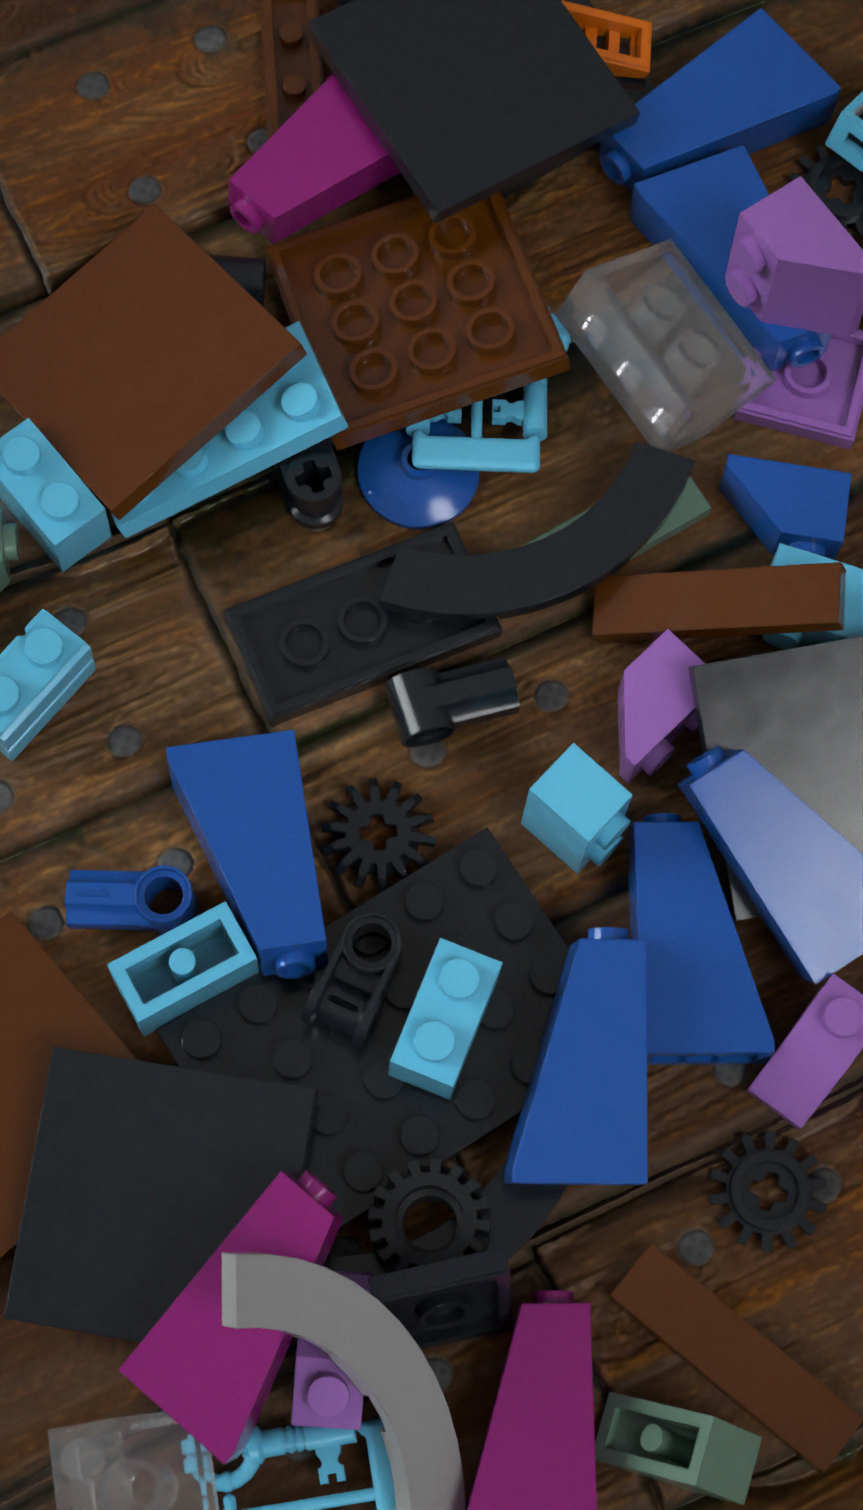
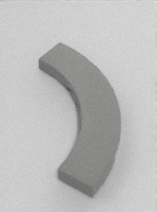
[222,1252,466,1510]

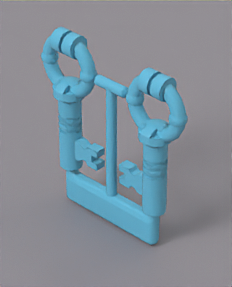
[406,307,571,473]
[179,1418,396,1510]

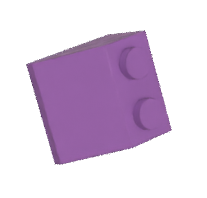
[725,176,863,337]

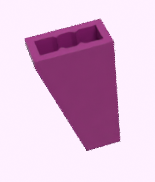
[229,74,401,244]
[118,1170,344,1464]
[466,1291,597,1510]

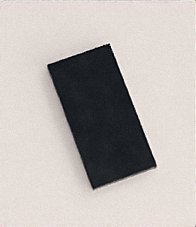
[223,522,502,727]

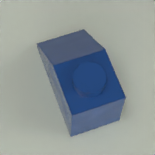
[719,454,852,560]

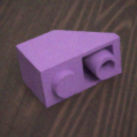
[618,629,705,784]

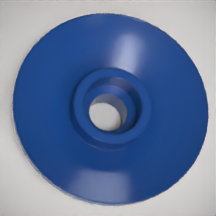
[357,419,480,529]

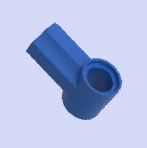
[65,865,200,935]

